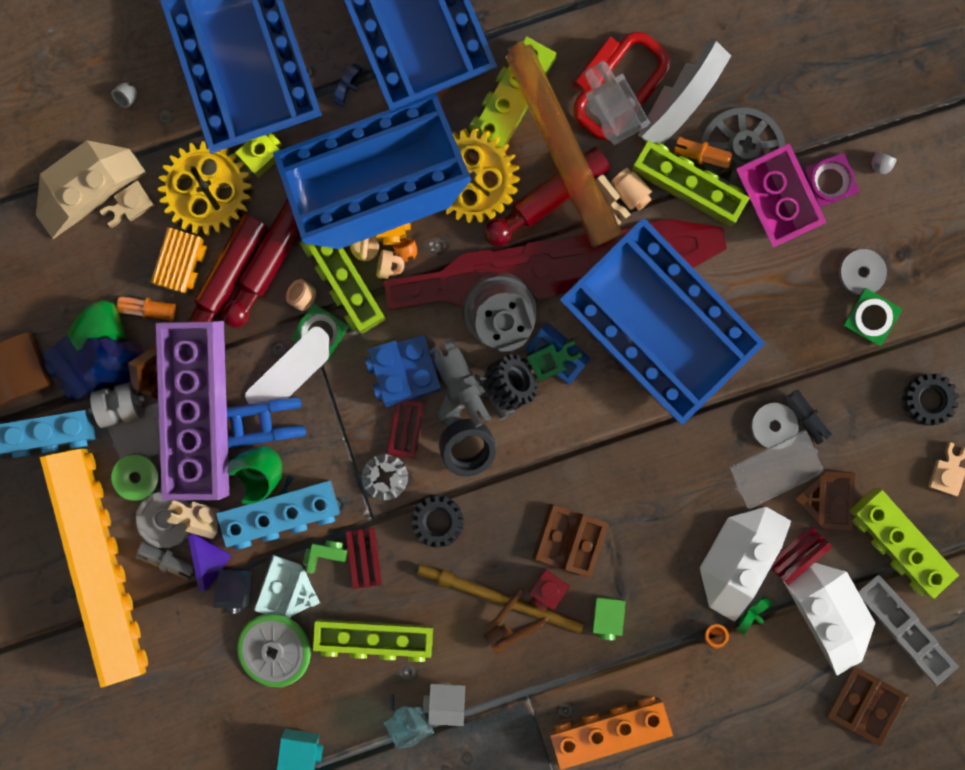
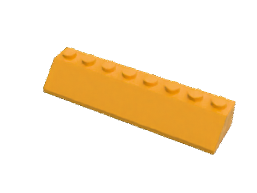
[40,449,148,688]

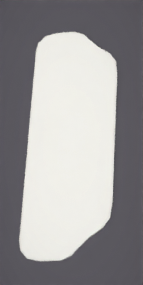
[245,327,329,404]

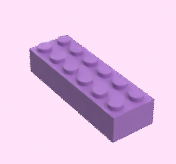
[156,321,229,500]

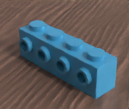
[0,410,97,461]
[216,480,340,550]

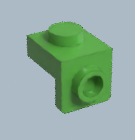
[303,540,348,574]

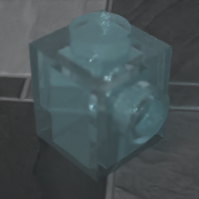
[384,705,434,749]

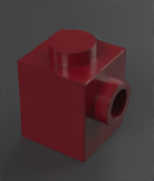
[528,568,570,611]

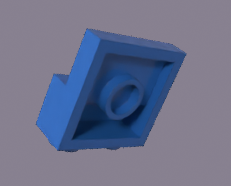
[365,335,442,408]

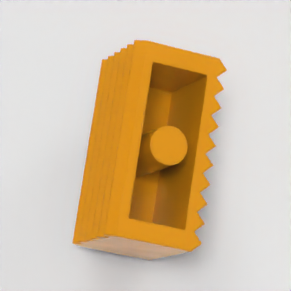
[151,228,207,295]

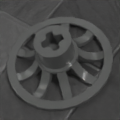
[701,107,786,192]

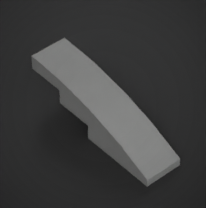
[638,39,731,144]
[858,575,959,687]

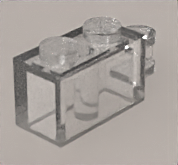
[585,61,651,145]

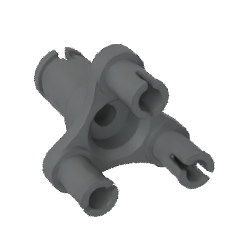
[428,339,516,445]

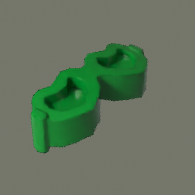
[736,596,775,637]

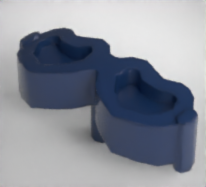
[334,63,366,107]

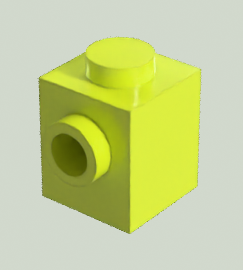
[235,133,282,178]

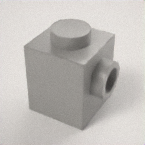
[423,683,465,726]

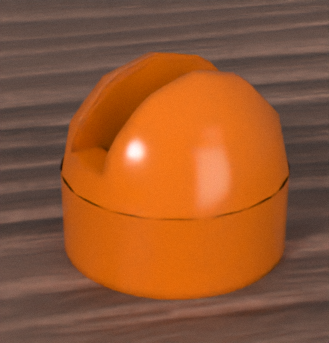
[393,238,417,262]
[704,624,729,649]

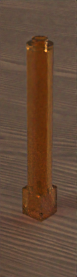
[505,42,623,248]

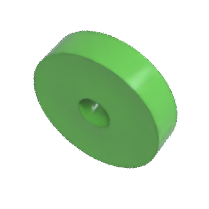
[111,453,159,501]

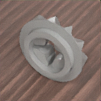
[361,454,408,500]

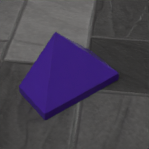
[188,534,232,593]

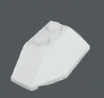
[699,507,791,622]
[783,563,875,676]

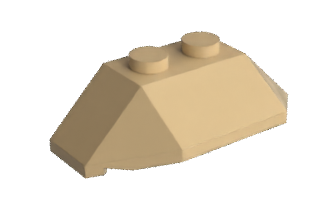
[36,140,147,239]

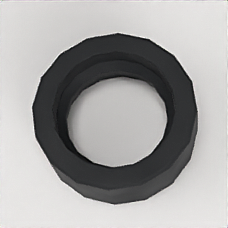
[439,418,497,477]

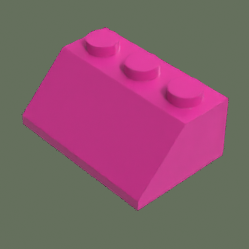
[736,143,827,248]

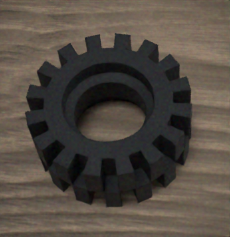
[484,354,539,411]
[902,373,959,426]
[411,496,464,548]

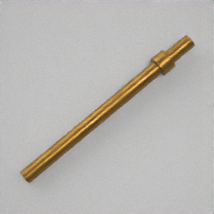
[417,564,584,634]

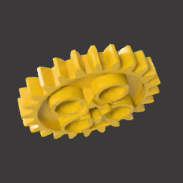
[446,128,520,223]
[158,141,253,236]

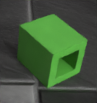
[591,596,626,640]

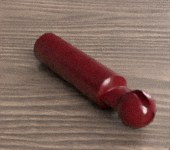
[484,146,611,247]
[221,198,300,328]
[184,213,268,322]

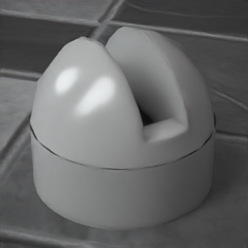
[111,82,137,108]
[871,151,897,174]

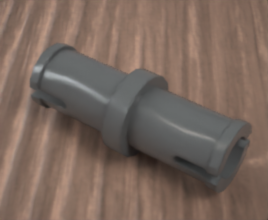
[135,542,195,581]

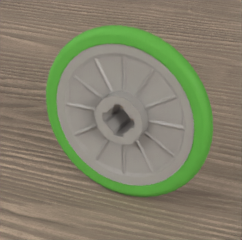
[237,614,311,687]

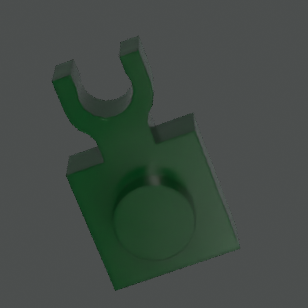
[527,337,582,382]

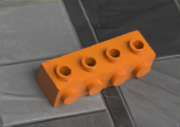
[549,696,673,770]

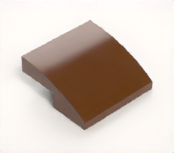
[0,332,51,406]
[532,504,609,578]
[828,666,909,747]

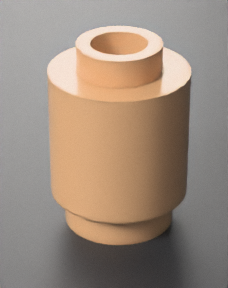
[610,167,652,211]

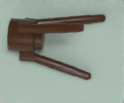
[484,588,548,653]

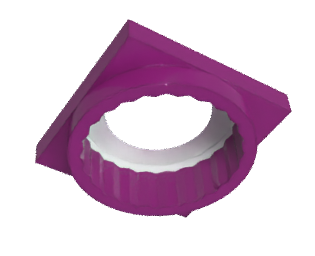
[803,153,860,208]

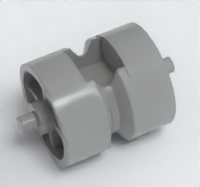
[88,382,145,428]

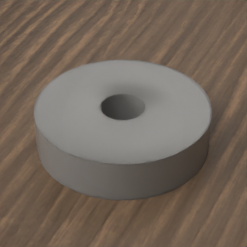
[839,249,887,296]
[751,403,798,449]

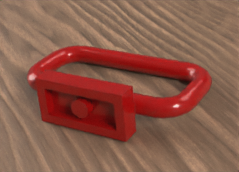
[571,31,670,140]

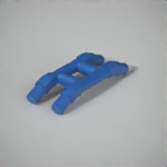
[227,397,306,449]

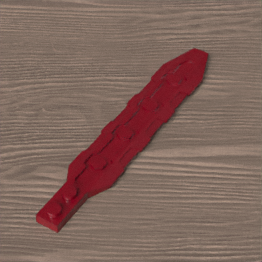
[384,219,727,310]

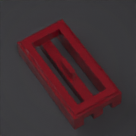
[386,400,425,459]
[771,526,832,586]
[346,527,383,589]

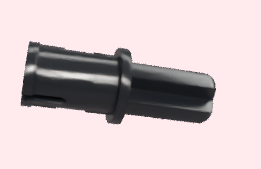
[785,390,832,445]

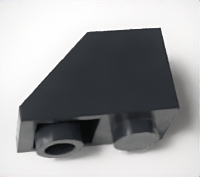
[214,569,252,614]

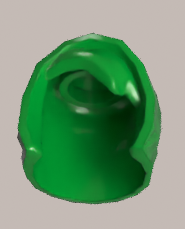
[67,300,127,362]
[227,446,283,504]

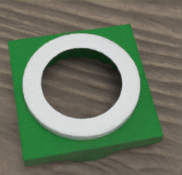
[843,288,903,347]
[290,303,350,362]

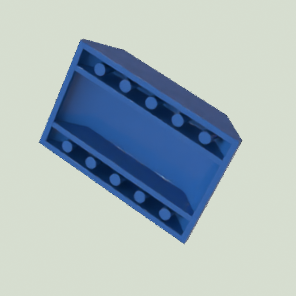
[160,0,322,154]
[343,0,497,111]
[273,93,471,249]
[560,217,766,425]

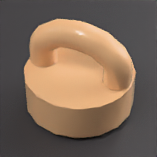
[351,236,380,262]
[376,250,404,280]
[286,279,316,311]

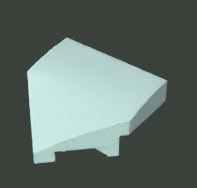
[253,555,320,618]

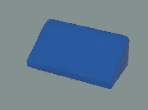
[525,323,591,385]

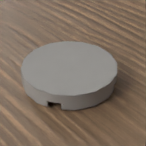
[136,491,190,548]

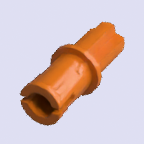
[674,137,733,168]
[116,296,176,322]

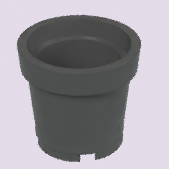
[462,273,537,352]

